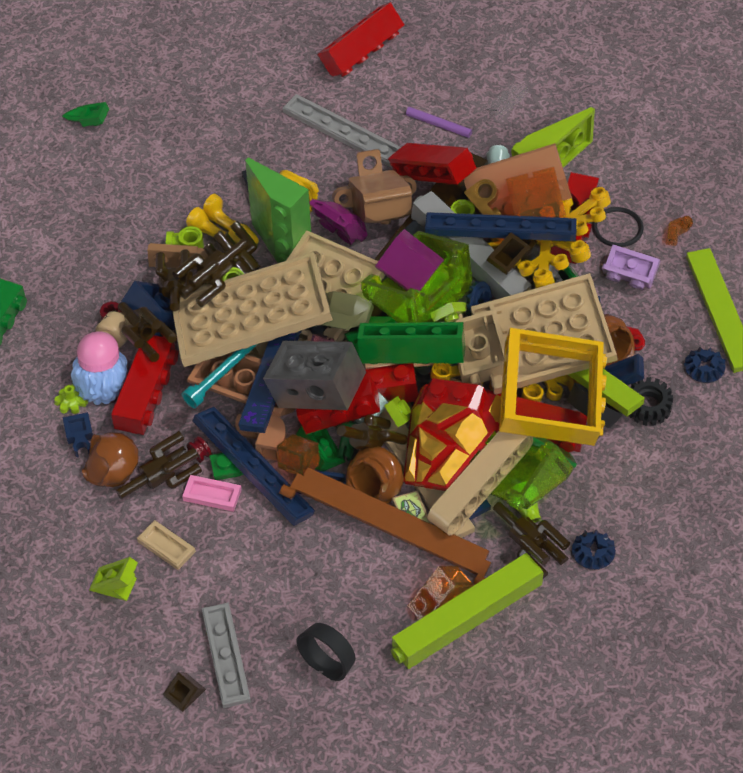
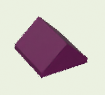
[375,229,444,297]

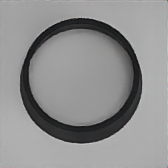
[567,383,623,428]
[296,623,356,681]

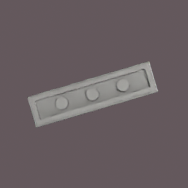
[202,602,251,708]

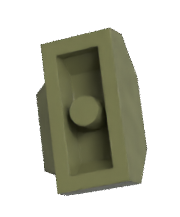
[322,291,374,330]

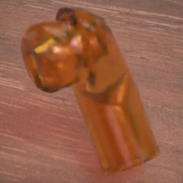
[665,216,693,246]

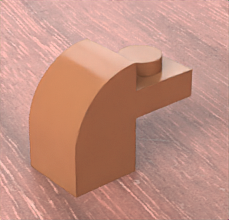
[235,414,287,462]

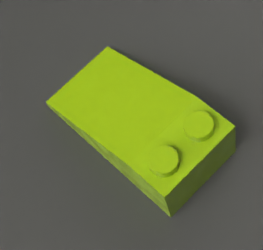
[511,107,595,168]

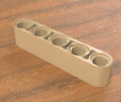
[427,432,533,535]

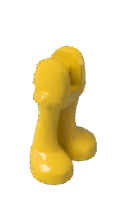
[186,194,259,244]

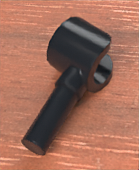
[307,325,331,339]

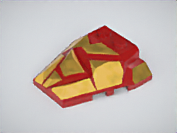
[403,378,501,491]

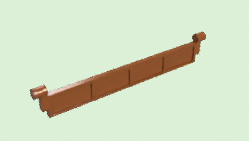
[279,467,491,585]

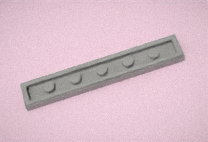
[283,94,401,168]

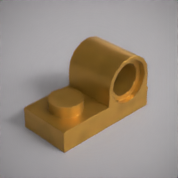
[464,179,502,215]

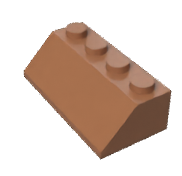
[464,143,572,216]
[187,351,296,417]

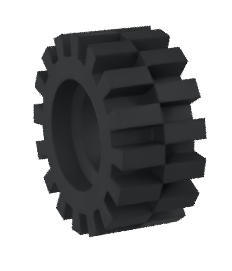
[629,377,673,426]

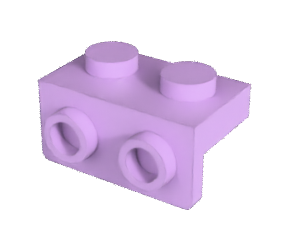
[602,245,660,290]

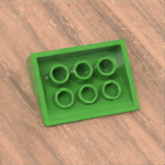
[245,157,311,263]

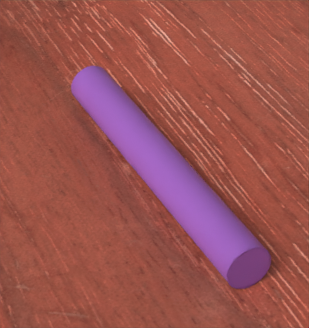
[406,107,472,138]

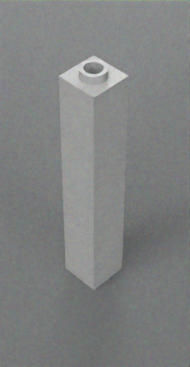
[411,191,532,299]

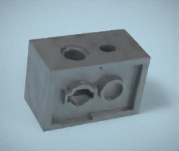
[263,341,366,410]

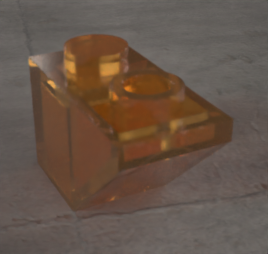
[407,566,473,620]

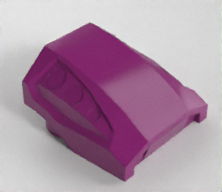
[309,199,368,245]

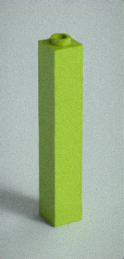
[391,553,543,670]

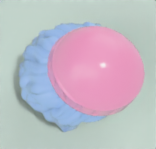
[71,331,128,405]

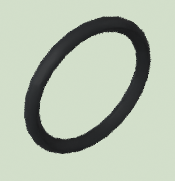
[592,207,644,247]

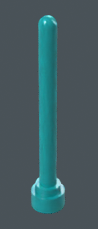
[181,344,258,409]

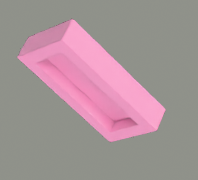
[182,475,241,512]

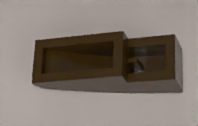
[486,233,538,275]

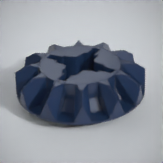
[466,281,492,316]
[684,347,725,383]
[572,529,616,570]

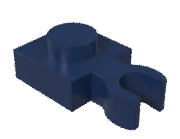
[63,412,93,457]

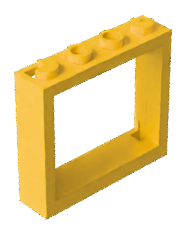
[499,328,607,446]

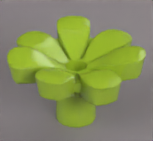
[54,385,88,414]

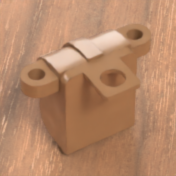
[332,149,417,225]

